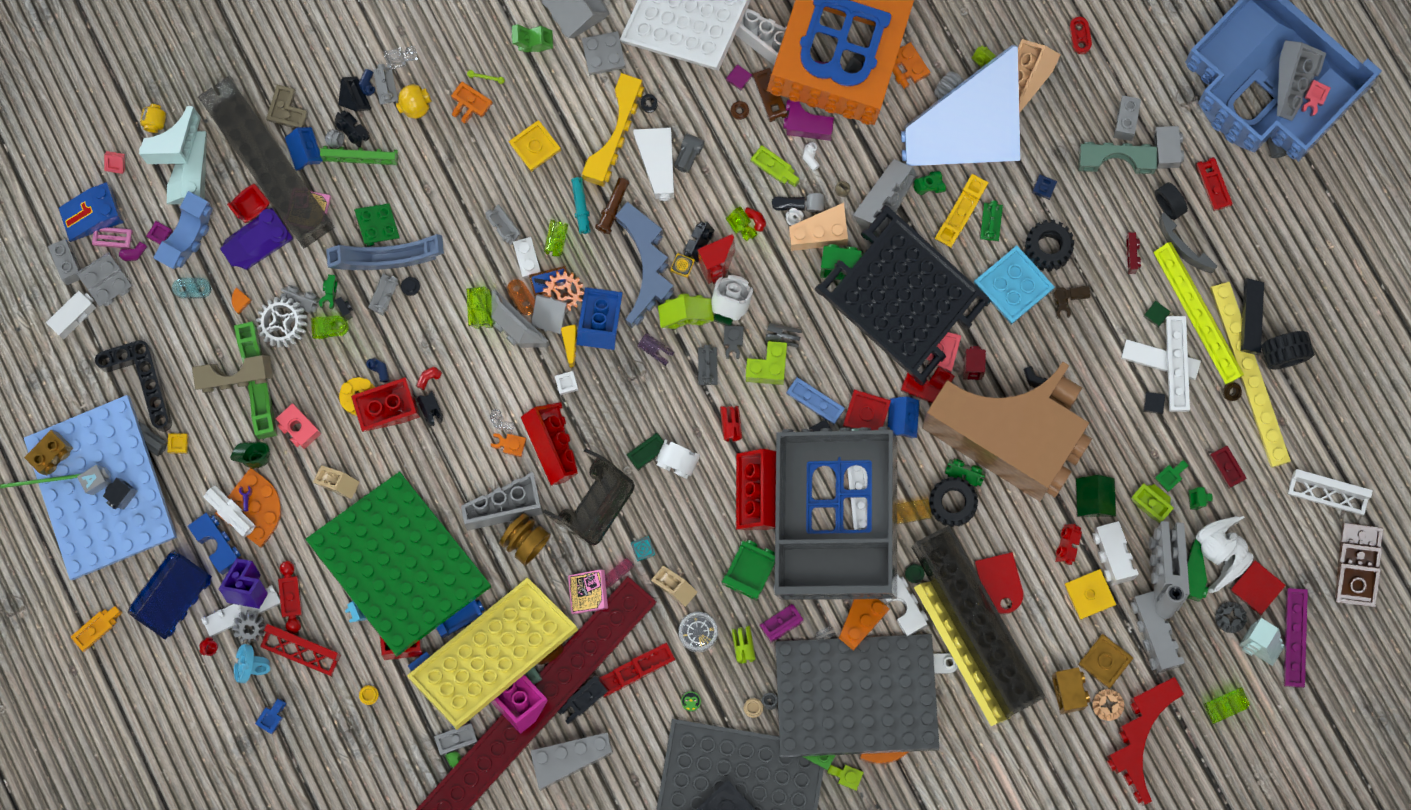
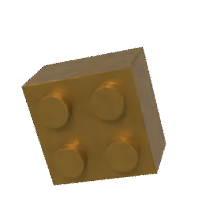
[1052,667,1090,715]

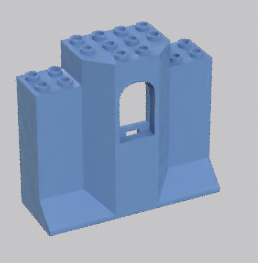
[1185,0,1382,162]

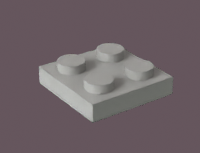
[582,31,626,76]

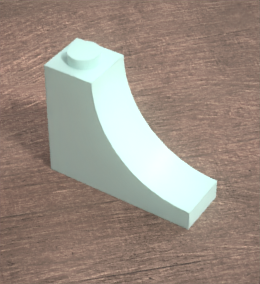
[139,106,201,164]

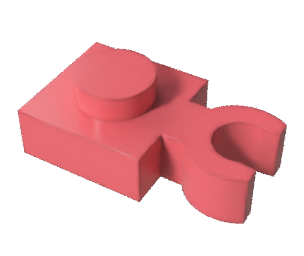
[1301,80,1331,116]

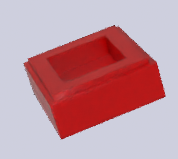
[929,367,955,389]

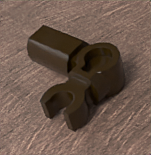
[1053,285,1090,319]

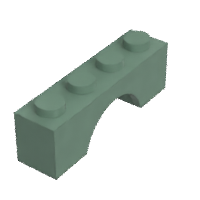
[1078,142,1157,174]

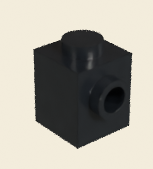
[103,477,138,510]

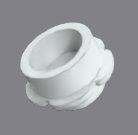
[786,208,804,226]

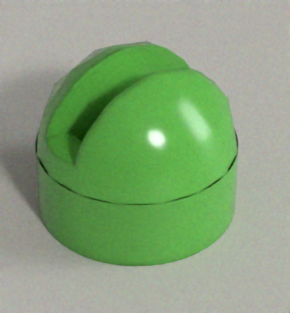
[445,751,462,769]

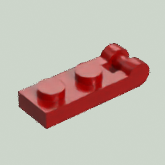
[1195,157,1233,211]

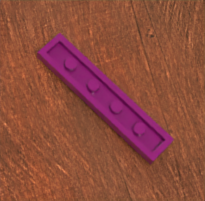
[1284,588,1308,688]

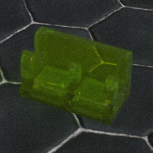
[466,286,493,329]
[1203,687,1250,724]

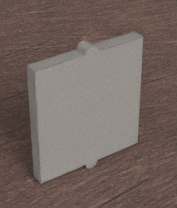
[531,294,567,334]

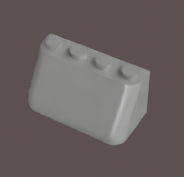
[542,0,609,38]

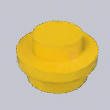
[359,685,379,705]

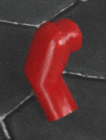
[743,207,766,232]
[416,367,442,390]

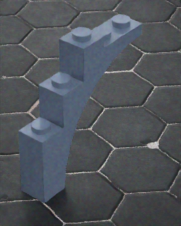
[616,202,674,328]

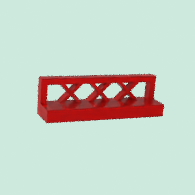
[260,624,341,677]

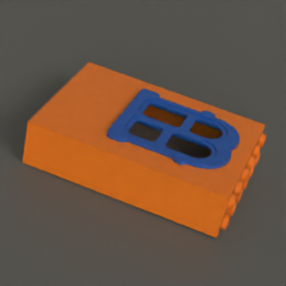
[767,0,914,125]

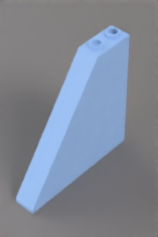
[901,45,1020,166]

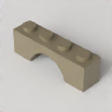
[192,355,273,393]

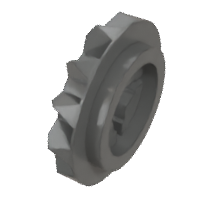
[1215,602,1247,633]

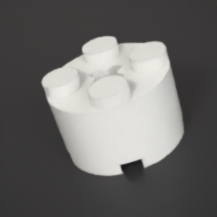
[711,275,753,320]
[656,440,700,479]

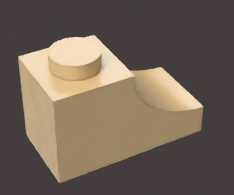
[313,465,360,499]
[651,566,697,607]

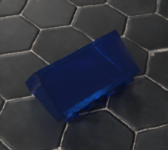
[128,550,212,640]

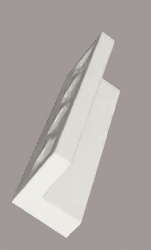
[1287,469,1373,516]

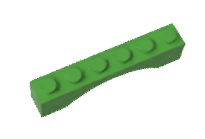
[234,321,278,440]

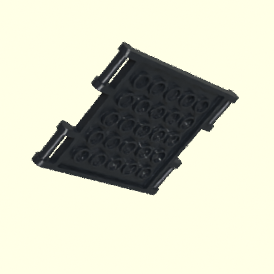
[815,205,991,386]

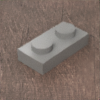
[434,723,478,756]

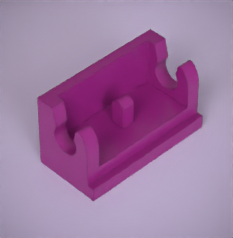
[759,604,804,643]

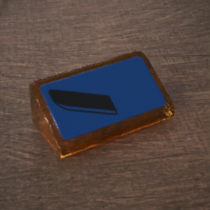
[529,266,568,296]

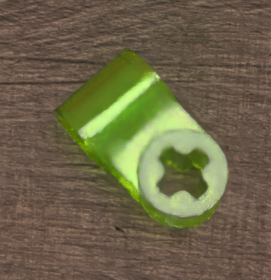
[311,316,349,339]

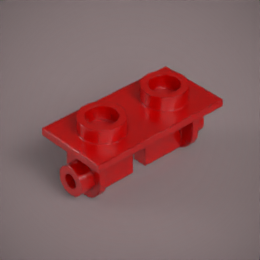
[1055,524,1082,565]

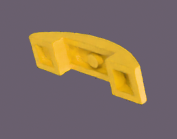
[935,174,989,248]

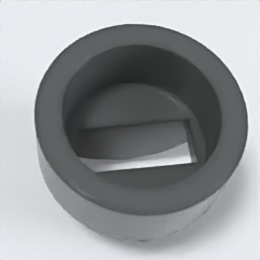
[762,693,778,710]

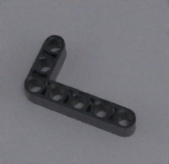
[95,340,172,432]

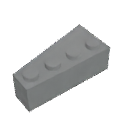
[853,159,917,237]
[1131,591,1185,674]
[531,732,613,791]

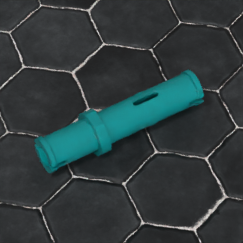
[571,177,591,234]

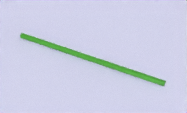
[0,474,80,488]

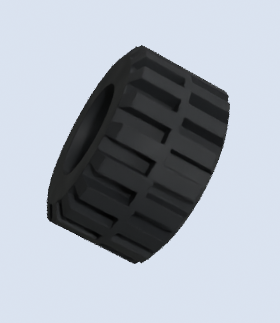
[1025,220,1075,272]
[1261,331,1315,370]
[929,477,978,527]

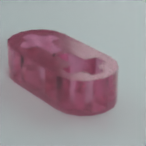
[605,558,634,589]

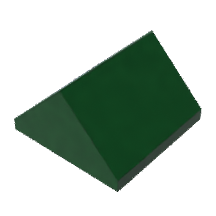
[1076,475,1116,517]

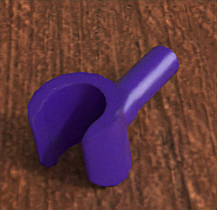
[239,486,252,512]

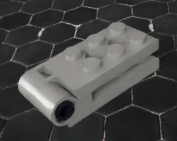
[1149,521,1190,619]

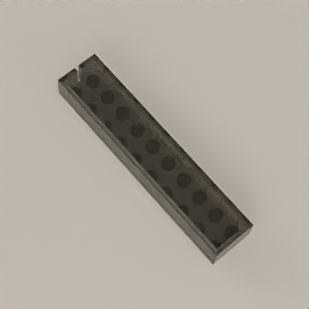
[198,76,335,249]

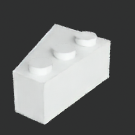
[1093,521,1138,586]

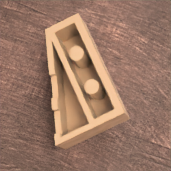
[789,203,848,251]

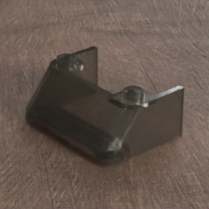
[543,448,635,546]

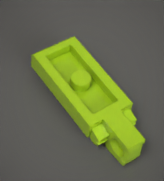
[750,145,800,187]

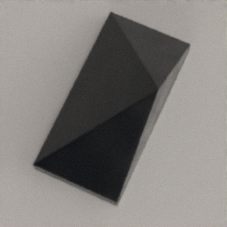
[338,76,372,112]

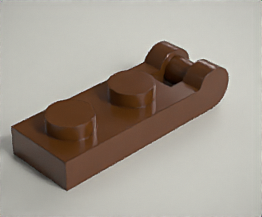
[752,68,788,122]

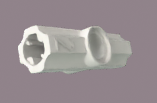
[203,486,256,538]

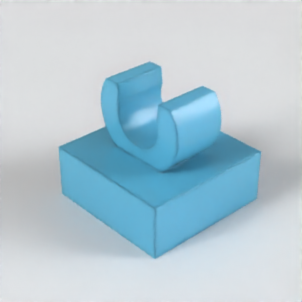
[345,601,367,623]

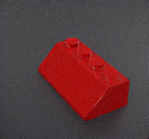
[736,449,776,530]

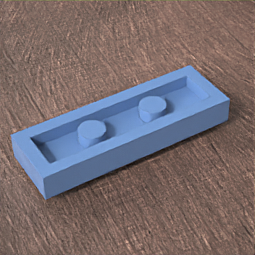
[786,377,845,425]

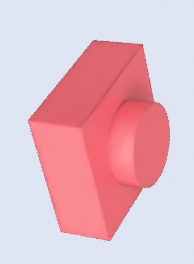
[104,151,125,174]

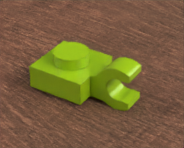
[827,765,864,791]

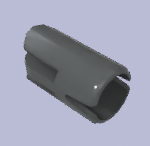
[765,323,802,348]

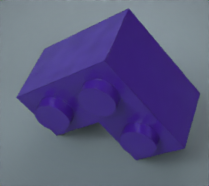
[219,558,268,609]

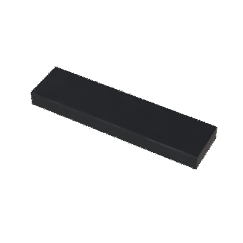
[1240,278,1264,355]

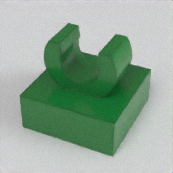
[1189,487,1213,510]

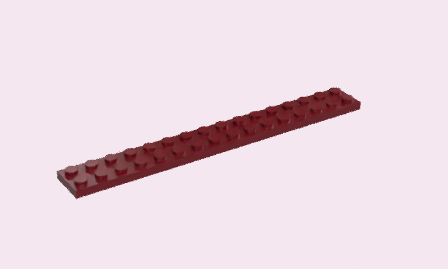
[416,576,657,810]

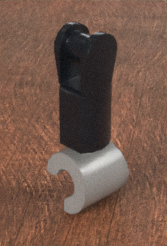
[772,193,824,213]

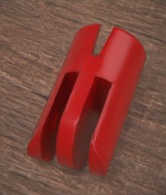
[720,406,742,442]

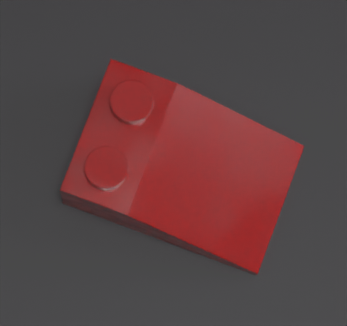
[351,377,420,432]

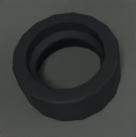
[1155,182,1188,220]

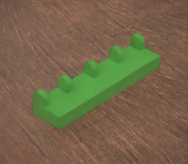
[320,146,398,165]

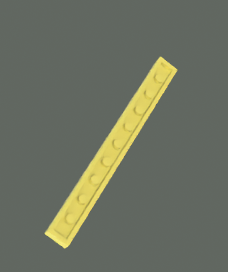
[1210,282,1291,468]

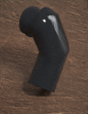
[1023,366,1048,388]

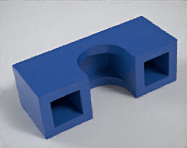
[187,513,241,575]

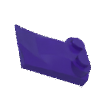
[220,208,293,270]

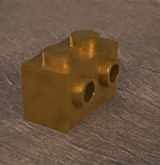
[24,430,73,476]

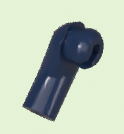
[359,69,375,96]
[366,358,390,383]

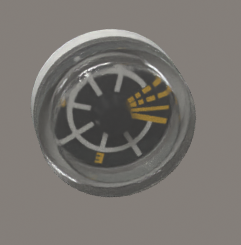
[679,612,718,653]

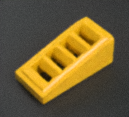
[561,325,577,368]

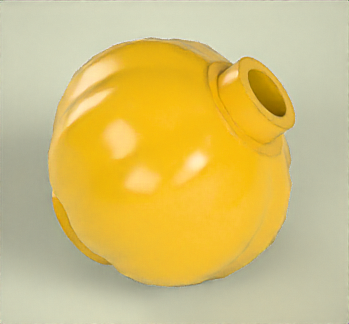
[396,84,432,119]

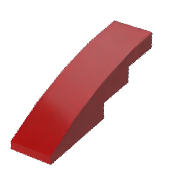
[600,643,675,698]

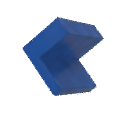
[285,127,323,171]
[888,396,920,438]

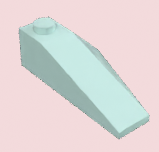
[167,131,207,204]

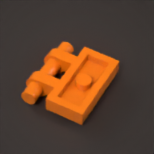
[892,42,931,89]

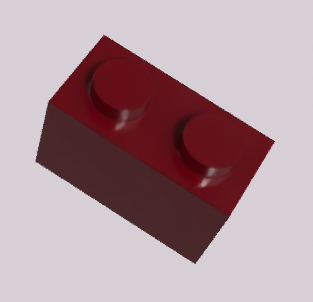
[963,346,986,381]

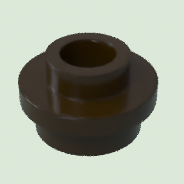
[1223,382,1242,401]

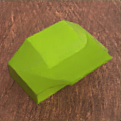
[1131,483,1174,523]

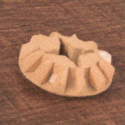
[1093,689,1124,721]

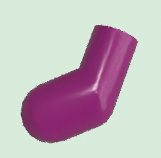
[119,242,147,261]

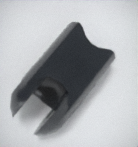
[416,391,444,426]

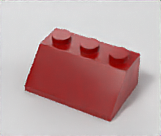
[698,234,735,284]

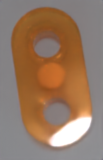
[507,279,535,315]

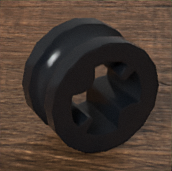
[641,94,658,113]

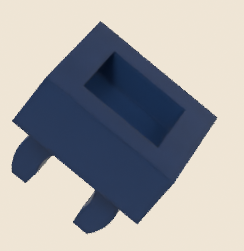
[1032,175,1057,200]

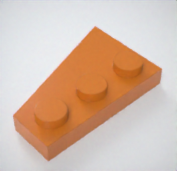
[839,599,890,651]

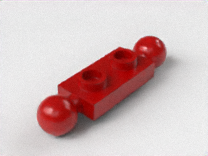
[278,561,302,634]

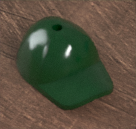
[230,442,270,469]

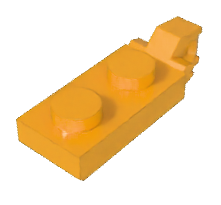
[71,606,122,652]

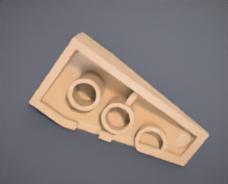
[1018,39,1061,113]

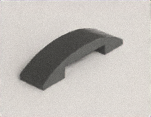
[1159,212,1217,273]

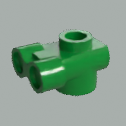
[914,171,946,195]

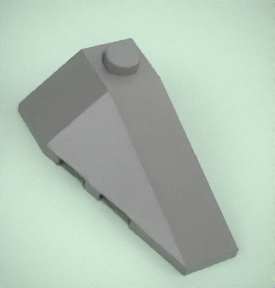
[1277,40,1326,121]

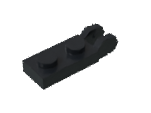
[558,675,610,724]

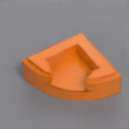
[232,288,251,315]

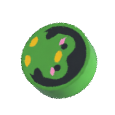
[681,692,701,712]

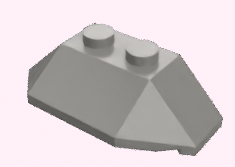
[492,289,550,348]

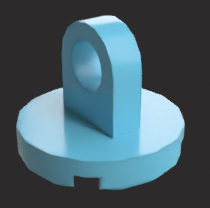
[234,644,270,684]

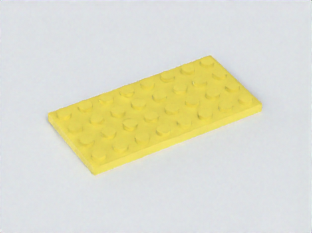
[407,577,578,730]

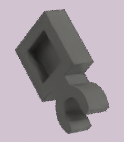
[724,326,744,359]

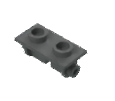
[698,345,718,385]

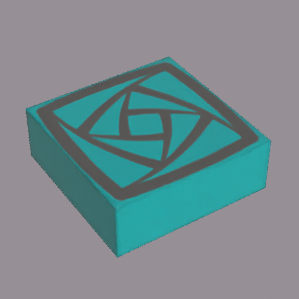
[631,536,655,562]

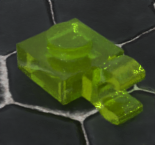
[725,207,758,241]

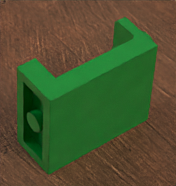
[722,540,775,601]

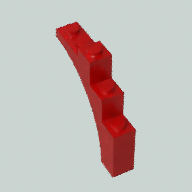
[1107,677,1184,806]

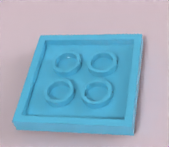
[974,245,1055,325]

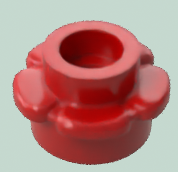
[199,637,218,656]

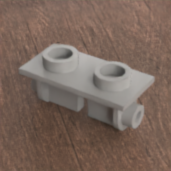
[373,64,398,105]
[485,204,521,245]
[368,274,399,316]
[280,285,320,313]

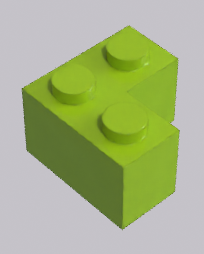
[658,294,714,329]
[746,341,787,385]

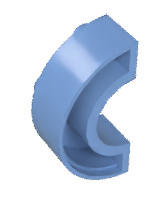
[153,191,213,269]

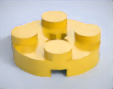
[339,377,375,416]

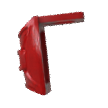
[227,183,270,223]

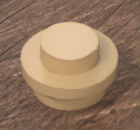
[743,698,763,718]

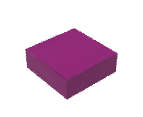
[726,64,752,91]
[146,221,173,245]

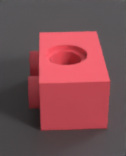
[276,403,321,449]

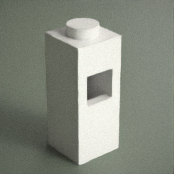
[46,291,96,340]

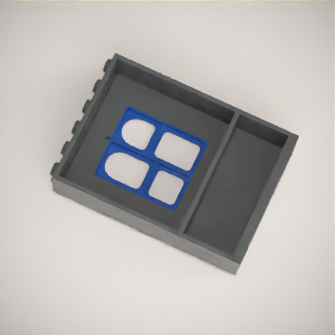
[775,427,897,600]

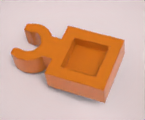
[491,433,527,458]

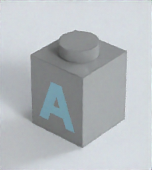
[77,465,112,495]

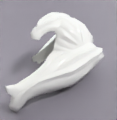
[1196,516,1245,565]
[1208,532,1253,593]

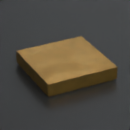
[1078,634,1133,689]

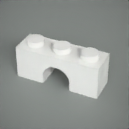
[883,574,928,636]

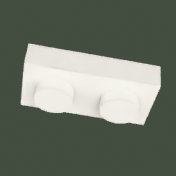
[513,237,541,279]

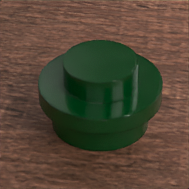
[905,564,925,583]

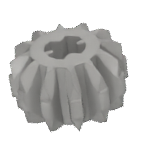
[934,71,964,100]
[232,610,266,644]

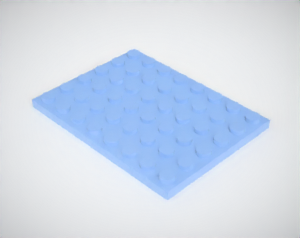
[24,395,177,580]

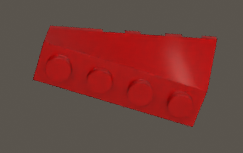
[521,402,578,486]

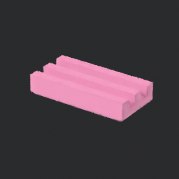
[92,227,133,249]

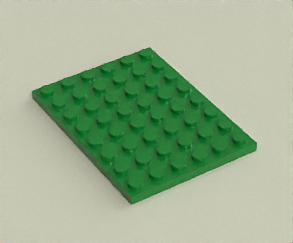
[305,471,491,657]

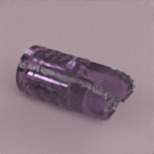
[637,333,675,366]

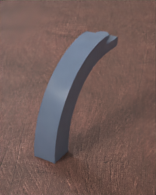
[326,234,444,270]

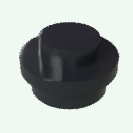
[401,277,420,296]

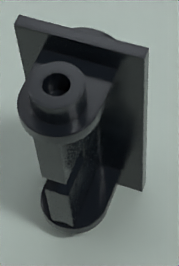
[334,110,370,148]
[683,222,715,263]

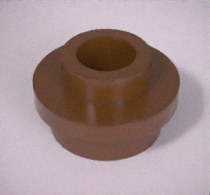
[731,101,749,120]

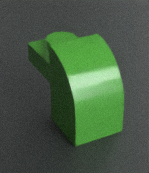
[511,24,553,52]

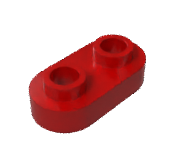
[1069,17,1092,54]

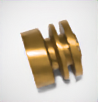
[499,513,551,565]

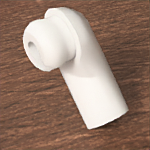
[803,142,820,171]

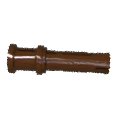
[595,178,629,234]

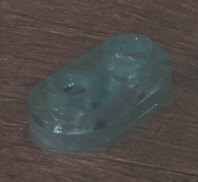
[172,278,211,298]

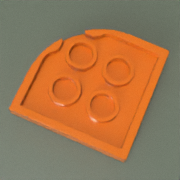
[215,468,281,548]

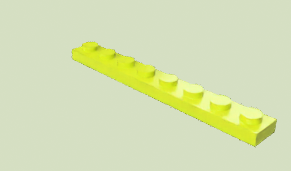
[1153,242,1244,384]

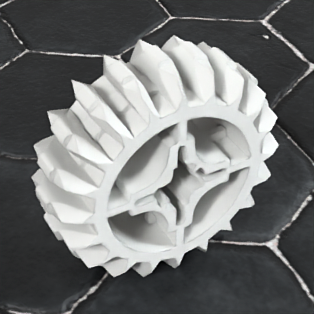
[256,296,308,348]

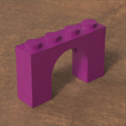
[783,61,842,141]

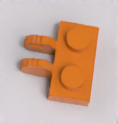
[451,81,493,124]

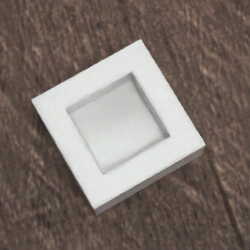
[555,371,578,395]

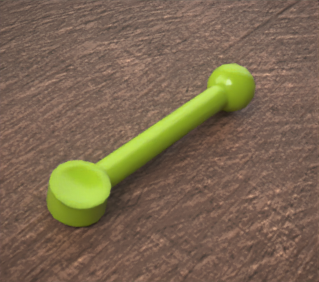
[467,70,505,84]

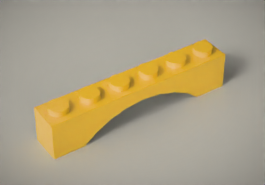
[582,73,645,187]

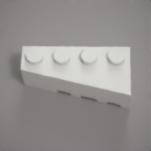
[735,8,787,65]

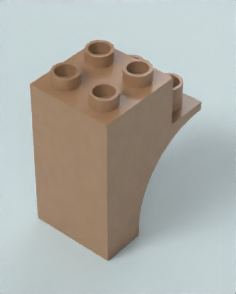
[922,362,1092,502]

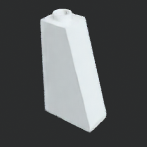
[633,128,674,201]

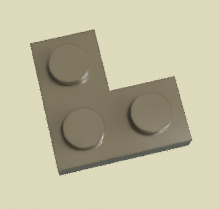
[266,84,308,128]

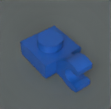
[255,699,287,735]

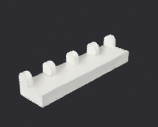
[201,585,280,637]

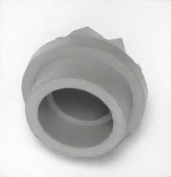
[325,129,344,148]

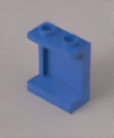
[437,600,485,638]

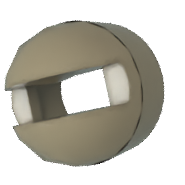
[835,181,850,197]

